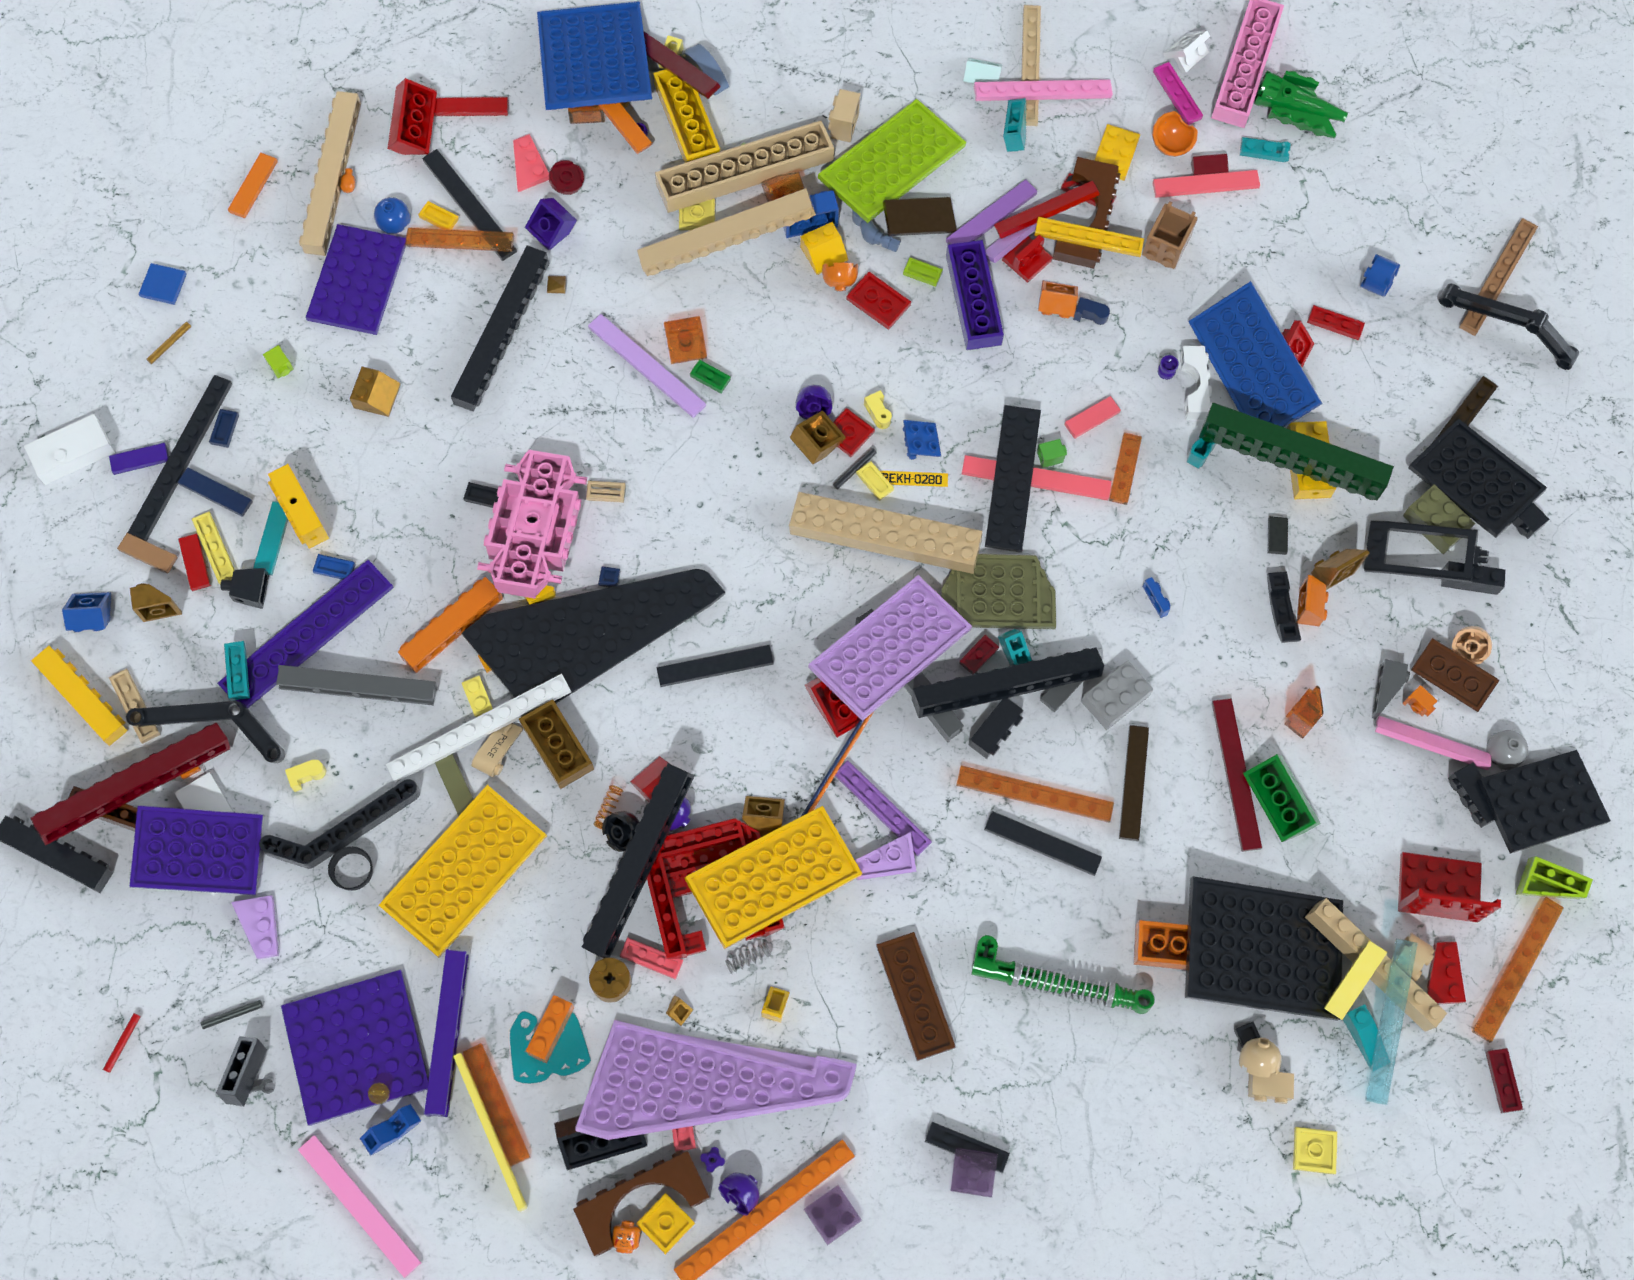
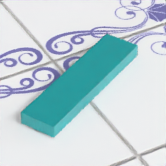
[253,501,288,576]

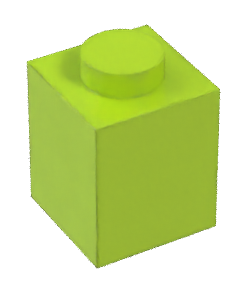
[262,345,294,379]

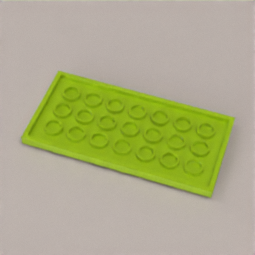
[818,99,967,223]

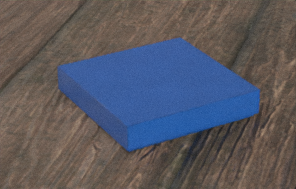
[139,263,187,305]

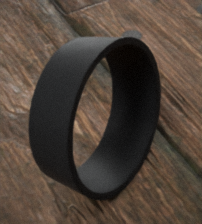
[328,846,373,891]

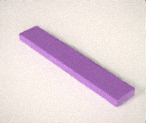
[946,179,1038,244]
[835,760,932,856]

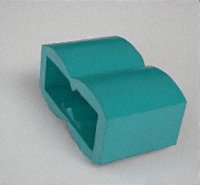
[1187,438,1216,469]

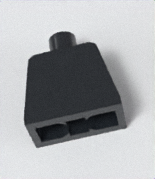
[220,568,269,609]

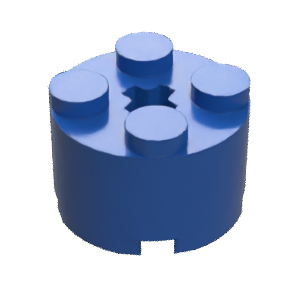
[1361,254,1400,297]

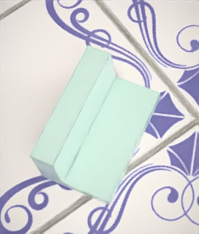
[963,58,1002,83]

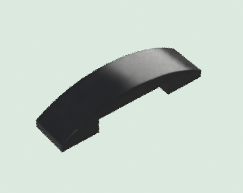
[1267,571,1301,643]

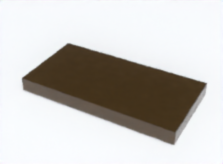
[883,197,957,236]

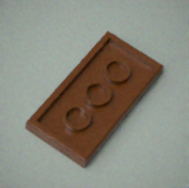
[1411,638,1500,712]

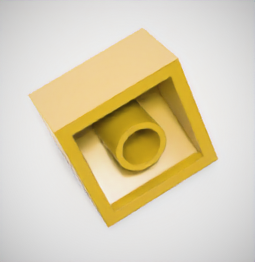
[800,222,848,275]

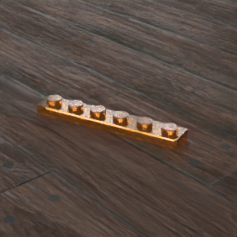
[463,1043,531,1167]

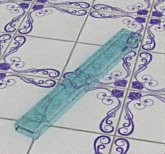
[1365,938,1418,1105]

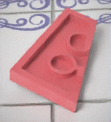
[513,134,549,192]

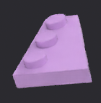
[231,895,279,959]

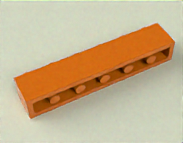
[398,577,503,673]

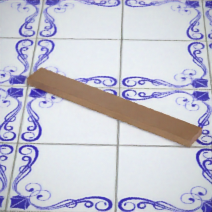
[1459,218,1538,336]

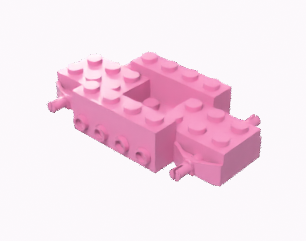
[477,450,587,599]

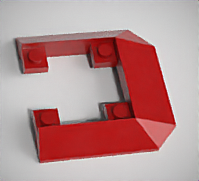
[647,818,785,959]

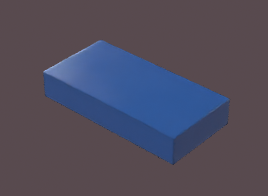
[313,554,356,580]

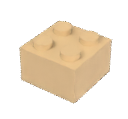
[828,89,860,143]

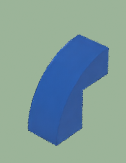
[360,1104,421,1156]

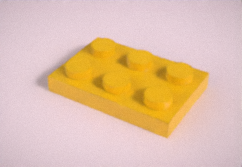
[1095,124,1141,181]

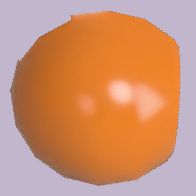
[1152,111,1198,157]

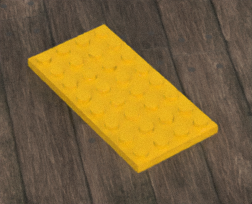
[379,785,547,958]
[685,806,863,949]

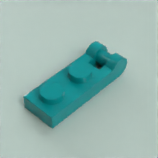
[1239,137,1291,162]

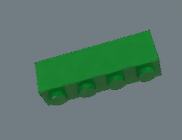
[1243,754,1321,842]

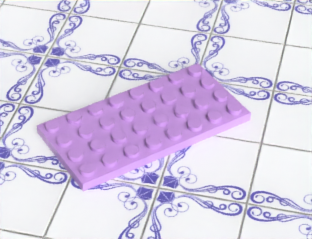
[808,575,972,721]

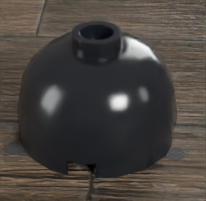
[602,811,640,852]

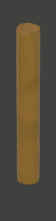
[146,322,191,364]

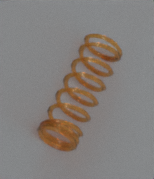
[593,785,624,829]

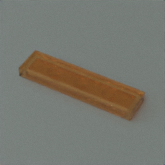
[1109,433,1142,505]

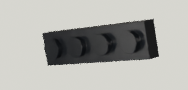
[925,1122,1010,1173]

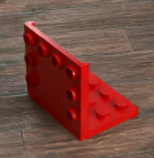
[1398,852,1501,923]

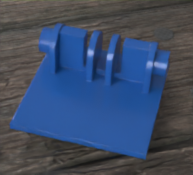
[903,420,941,460]

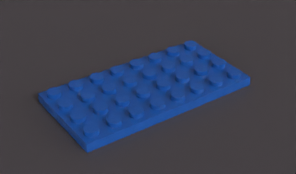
[1188,281,1323,427]

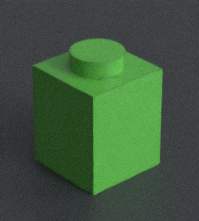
[1037,439,1067,468]

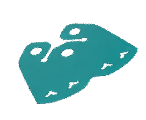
[510,1011,591,1084]

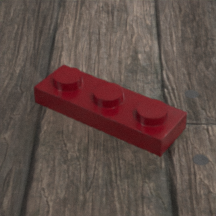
[1485,1048,1523,1114]

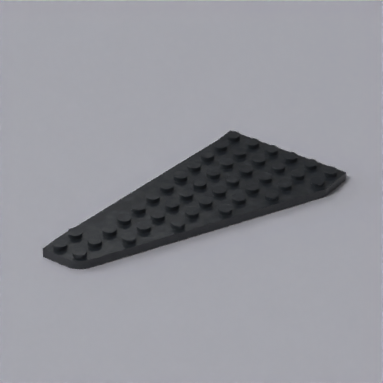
[461,569,725,704]

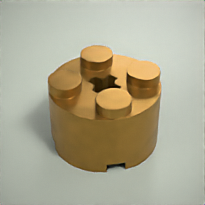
[589,958,632,1003]

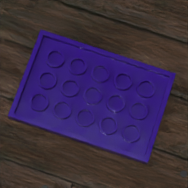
[305,224,407,335]
[129,806,263,895]

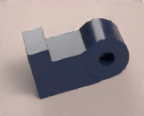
[1073,297,1110,325]

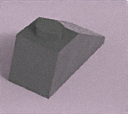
[1372,659,1410,719]

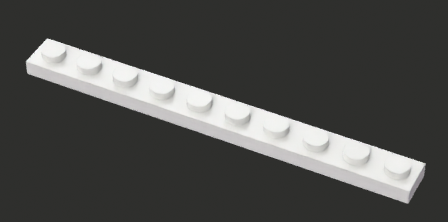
[386,674,571,783]

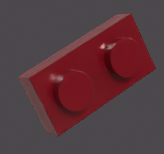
[959,635,999,675]

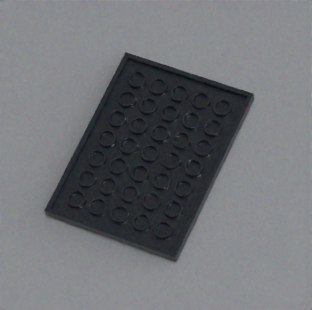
[1185,876,1343,1021]

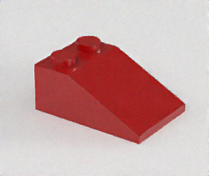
[805,677,860,738]

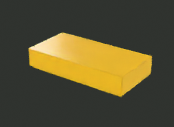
[418,201,459,233]

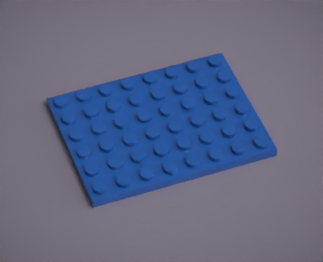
[537,1,652,110]

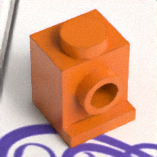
[1403,685,1438,717]

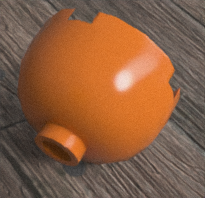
[822,263,858,291]

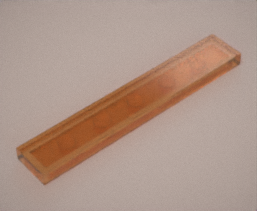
[405,228,514,252]

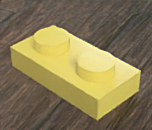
[461,676,493,718]

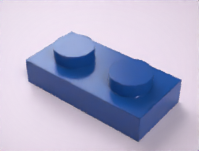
[1142,577,1171,618]

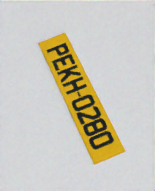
[880,471,948,487]

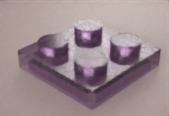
[950,1148,998,1198]
[804,1185,862,1246]

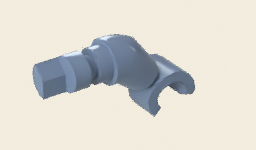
[852,210,901,252]

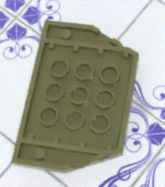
[941,554,1056,629]

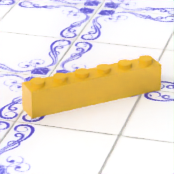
[31,646,128,746]

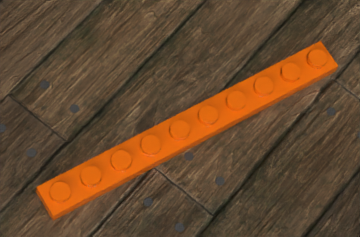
[674,1139,855,1280]

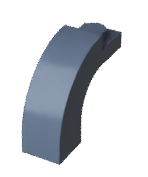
[680,44,729,96]

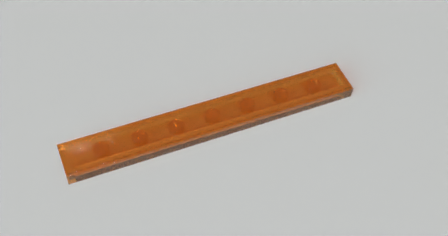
[956,766,1114,823]
[1472,897,1564,1043]

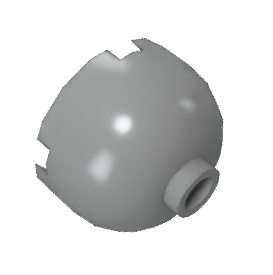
[1486,730,1528,770]

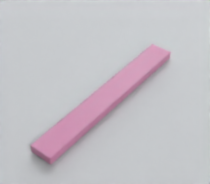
[298,1135,421,1278]

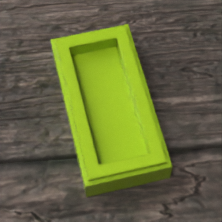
[903,257,943,287]

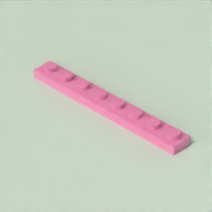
[974,80,1113,101]

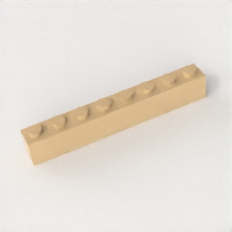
[1305,898,1447,1032]

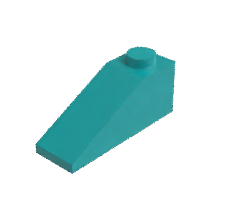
[1003,98,1026,152]
[998,629,1032,666]
[1343,1004,1391,1072]

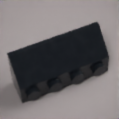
[554,1115,647,1170]

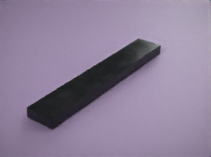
[656,645,774,687]
[984,811,1102,876]

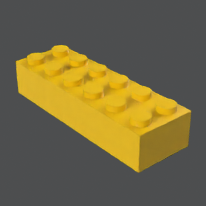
[653,69,720,163]

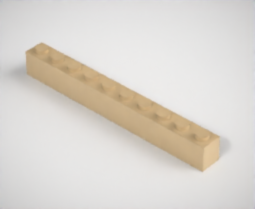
[299,91,361,256]
[637,189,816,276]

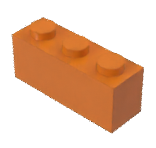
[526,995,574,1064]

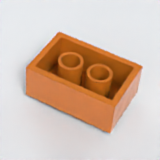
[1134,920,1188,970]

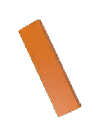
[598,103,652,154]
[228,152,278,218]

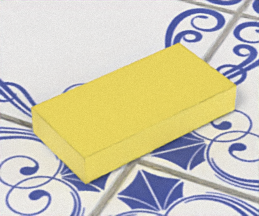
[856,461,894,501]

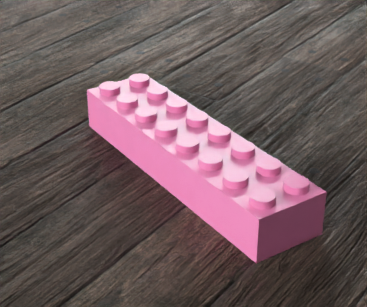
[1211,0,1284,128]

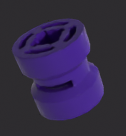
[1157,355,1179,380]

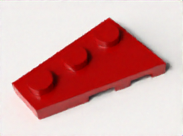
[1427,942,1466,1004]

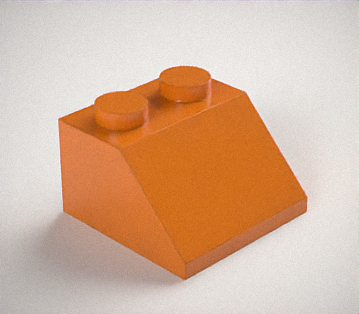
[1038,281,1078,318]
[1297,575,1329,627]

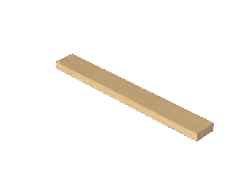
[1021,5,1041,126]

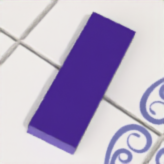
[109,443,169,475]

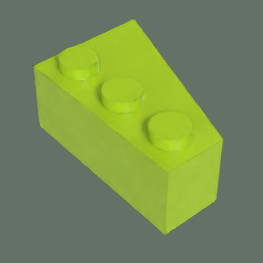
[1515,856,1593,899]

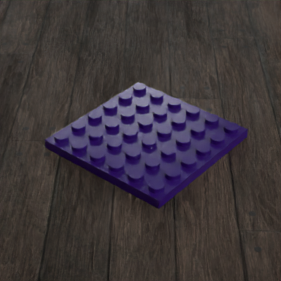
[281,970,429,1126]

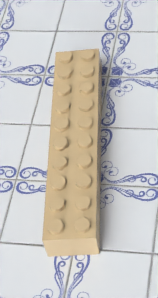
[655,120,834,213]
[789,492,983,574]

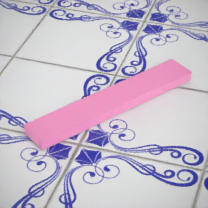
[1375,716,1491,770]

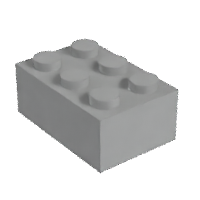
[1081,661,1153,731]

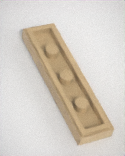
[109,668,160,744]

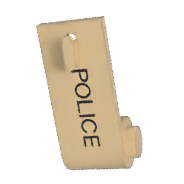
[471,723,523,777]

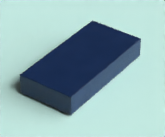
[209,409,239,448]

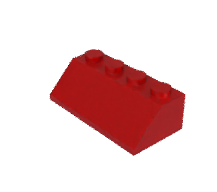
[387,78,437,155]

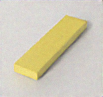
[192,511,235,584]
[1324,940,1388,1020]

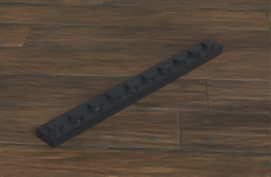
[127,375,232,542]

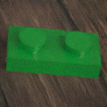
[690,359,731,394]

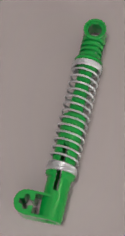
[971,935,1155,1014]

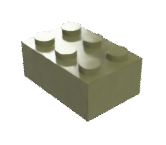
[1403,484,1476,555]

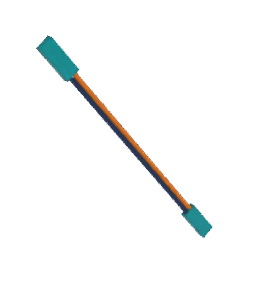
[801,712,874,816]

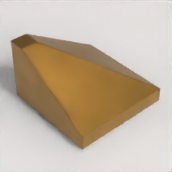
[547,276,566,293]
[666,996,693,1026]

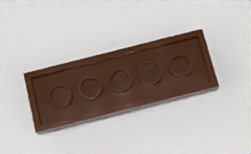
[876,932,956,1061]

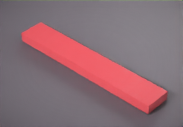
[1152,170,1260,198]

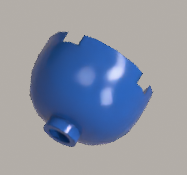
[374,197,411,234]

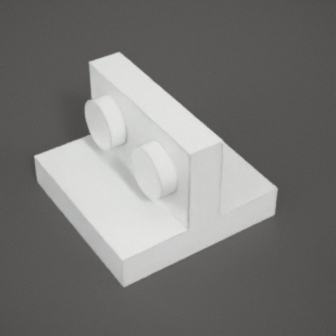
[1163,31,1210,73]

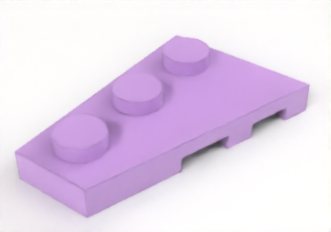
[855,832,916,880]

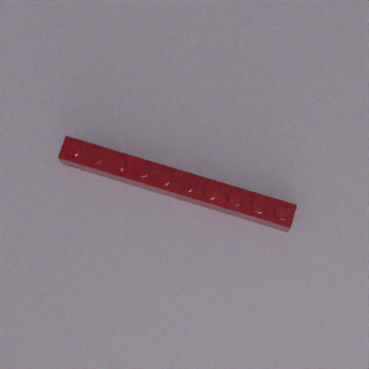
[30,722,230,845]

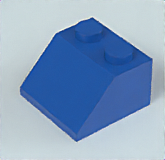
[62,592,112,632]

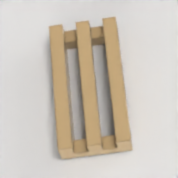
[586,481,626,503]

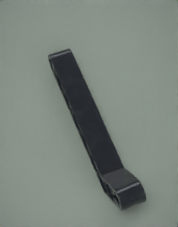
[259,779,420,869]

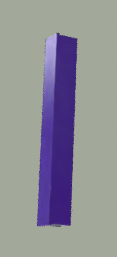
[424,949,469,1117]

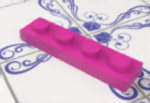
[1153,62,1203,125]

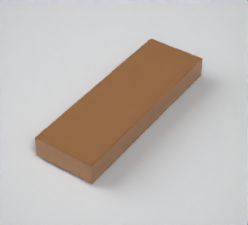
[117,533,178,574]

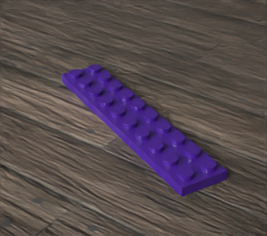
[217,560,394,708]

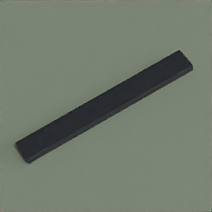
[422,149,517,261]

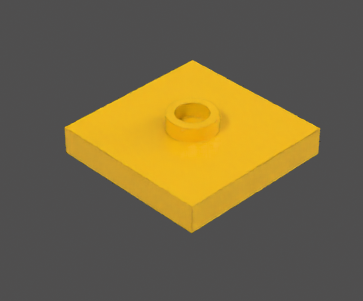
[636,1193,695,1255]

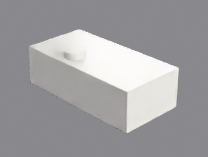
[24,414,115,485]

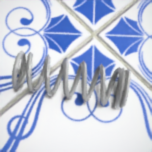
[725,942,771,974]

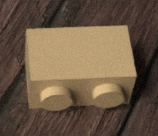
[1248,1072,1294,1104]

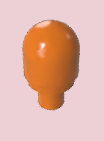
[340,168,355,193]

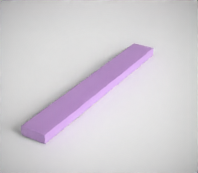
[588,314,706,418]

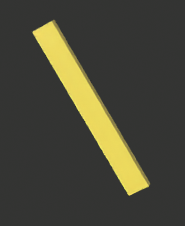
[453,1053,527,1212]

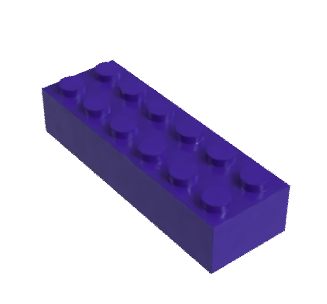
[946,240,1004,350]

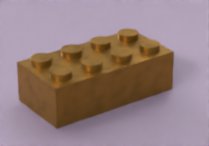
[519,699,594,789]

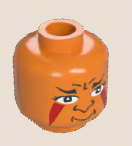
[612,1220,640,1253]

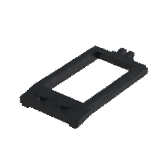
[1364,521,1489,583]

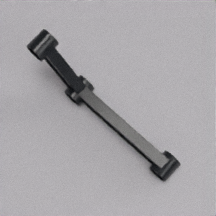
[1439,284,1579,370]
[126,700,285,763]

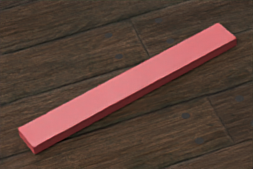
[962,455,1112,500]

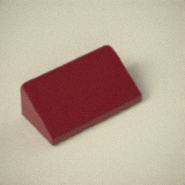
[1191,154,1229,176]

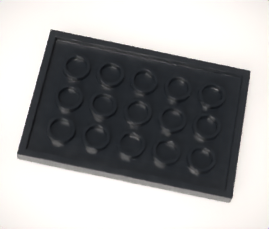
[1408,419,1547,538]
[1477,750,1611,854]

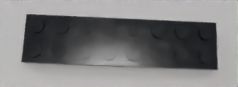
[985,405,1041,552]

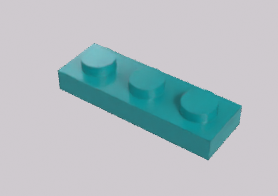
[224,641,250,701]

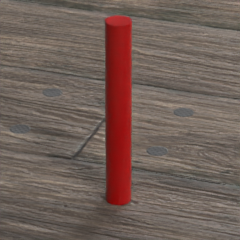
[102,1013,141,1073]

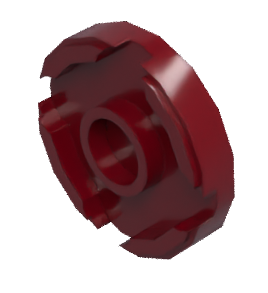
[549,160,584,195]

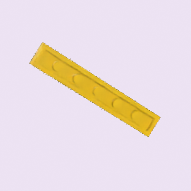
[1034,217,1144,257]

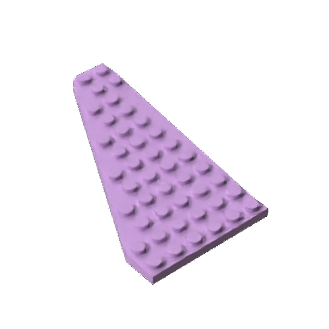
[576,1020,857,1140]

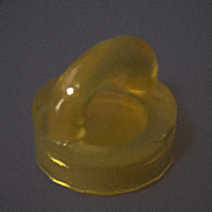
[368,1083,390,1104]

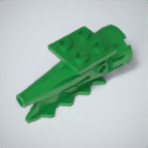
[1254,70,1348,139]

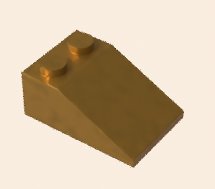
[1311,549,1369,590]

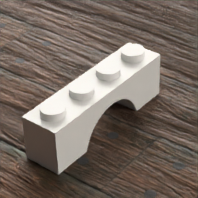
[1180,346,1213,420]

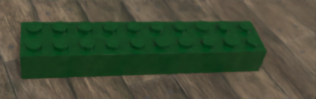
[1199,402,1394,501]

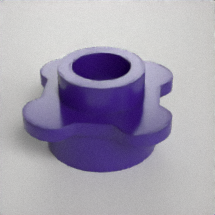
[700,1147,725,1173]

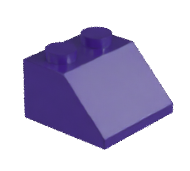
[524,198,577,250]

